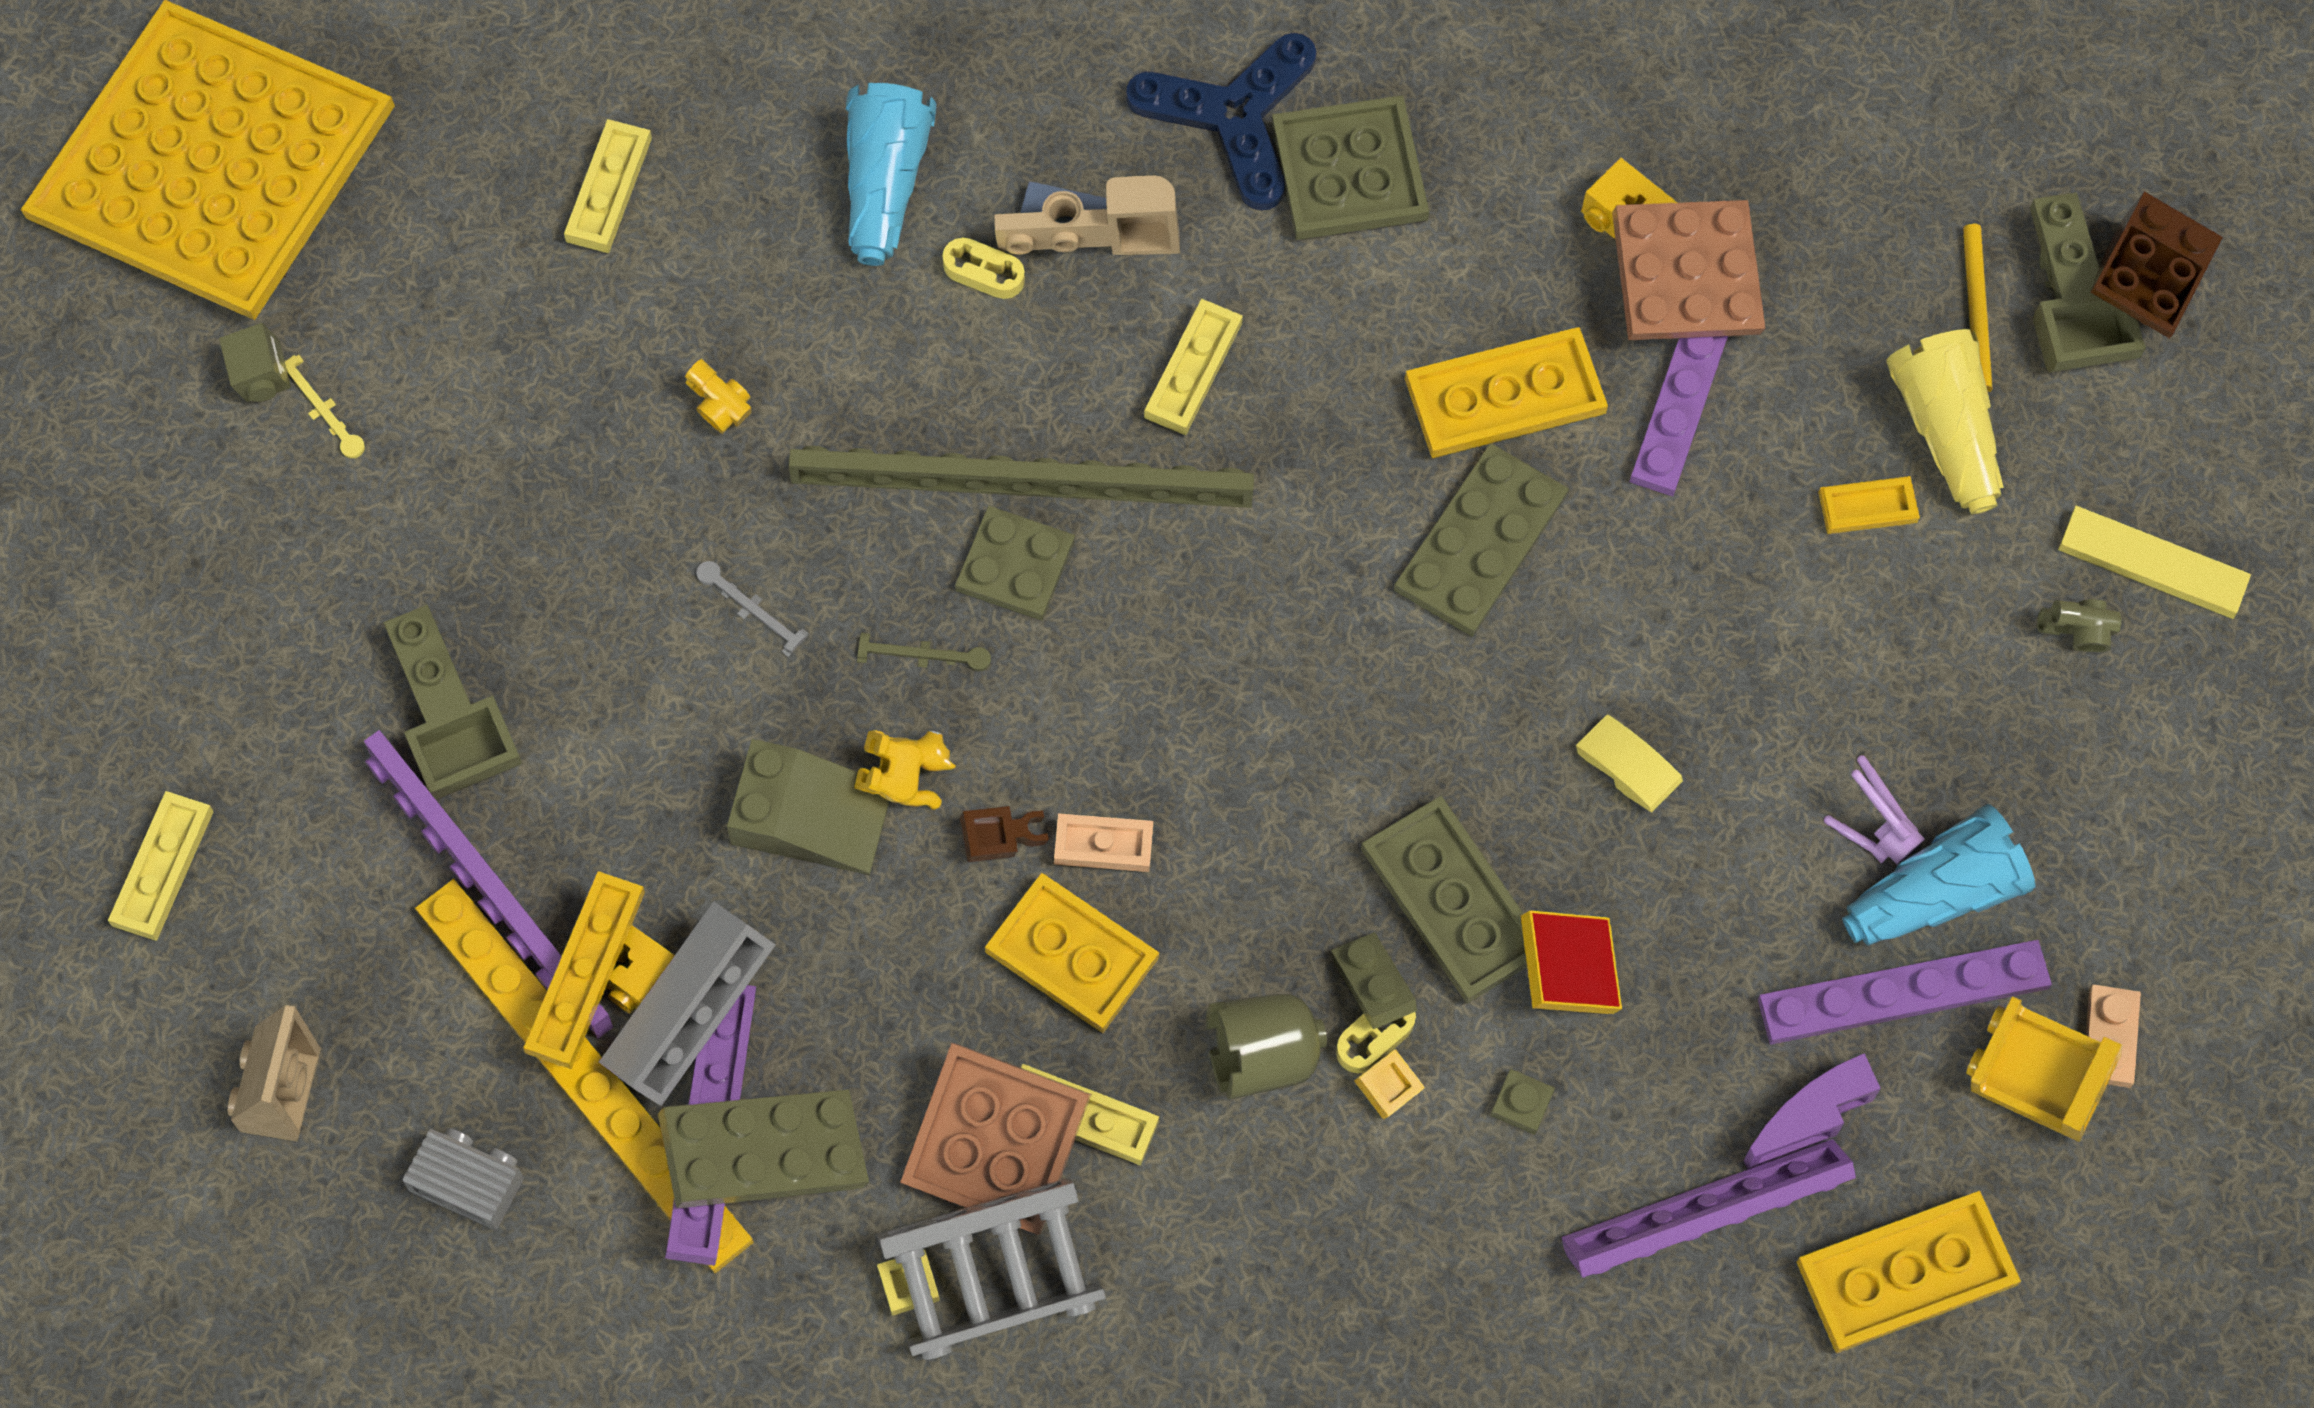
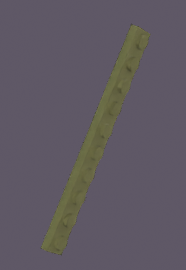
[789,446,1254,508]

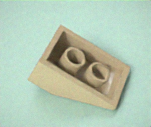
[228,1005,321,1142]

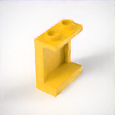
[1966,996,2122,1142]

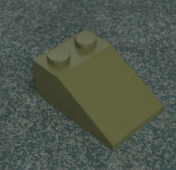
[727,739,890,875]

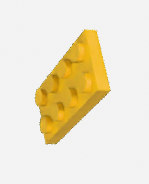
[1405,327,1608,458]
[1796,1191,2021,1354]

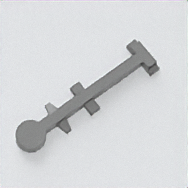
[696,561,809,657]

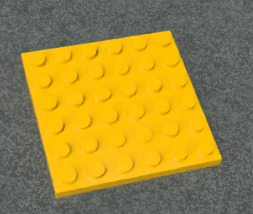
[21,0,395,320]

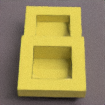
[1576,714,1683,813]

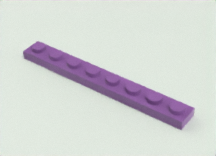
[364,730,613,1039]

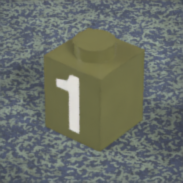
[219,323,291,402]

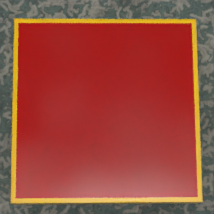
[1521,910,1622,1014]

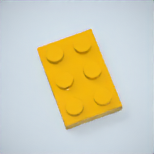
[985,873,1159,1033]

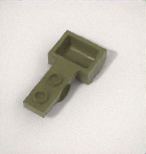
[2030,192,2146,373]
[383,604,522,800]

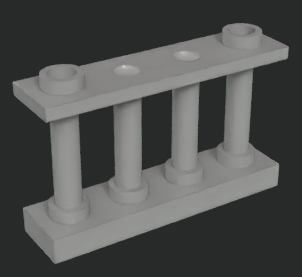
[877,1178,1106,1360]

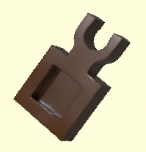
[960,806,1049,862]

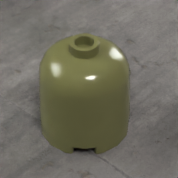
[1206,994,1327,1100]

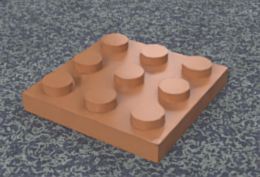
[1612,200,1765,340]
[900,1043,1092,1235]

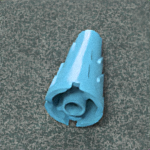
[845,83,937,266]
[1842,804,2035,946]

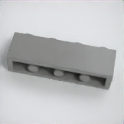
[599,901,775,1106]

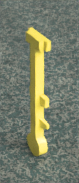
[285,355,365,459]

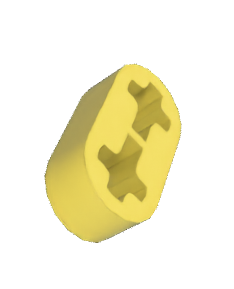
[942,238,1025,299]
[1336,1012,1416,1073]

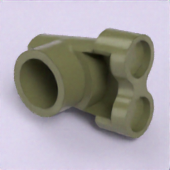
[2037,599,2121,653]

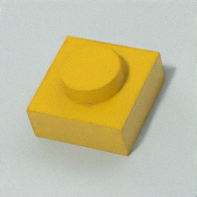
[1354,1049,1425,1120]

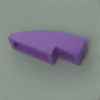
[1744,1054,1881,1169]

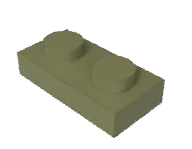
[1331,932,1417,1030]

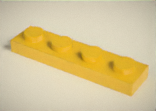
[523,871,645,1069]

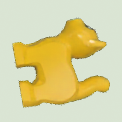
[854,730,956,810]

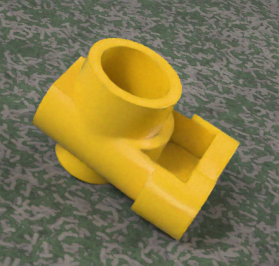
[685,359,752,434]

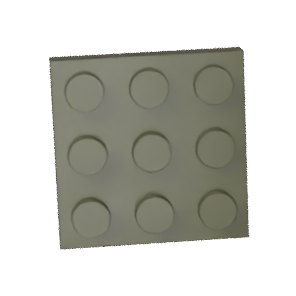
[1271,95,1429,240]

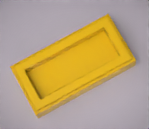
[1818,476,1920,534]

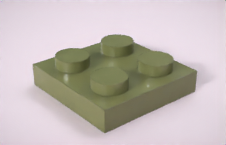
[955,505,1075,621]

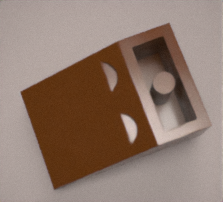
[2090,191,2223,339]

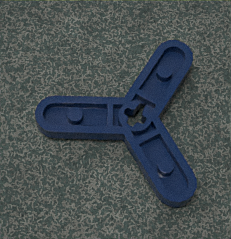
[1126,33,1317,211]

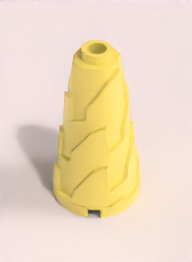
[1887,329,2004,514]

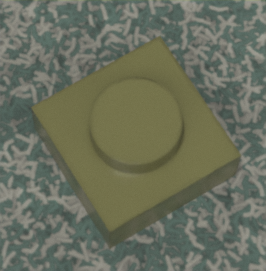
[1490,1069,1555,1135]

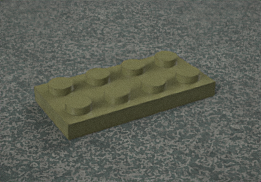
[1394,443,1569,637]
[1361,796,1527,1004]
[658,1090,869,1209]

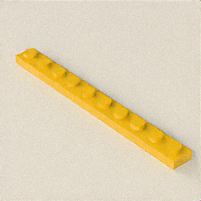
[415,879,754,1274]

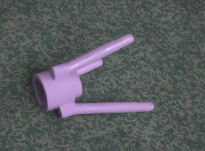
[1824,755,1925,865]

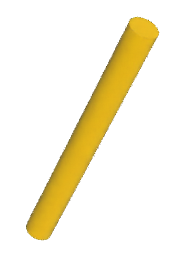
[1963,224,1993,392]

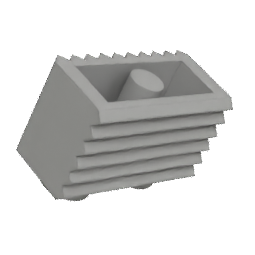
[403,1128,524,1231]

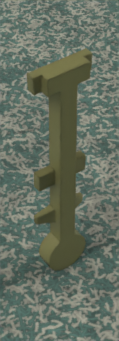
[857,633,991,672]

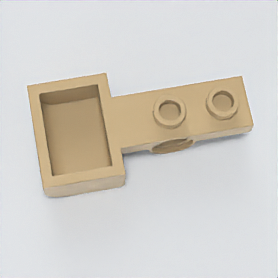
[994,175,1180,255]

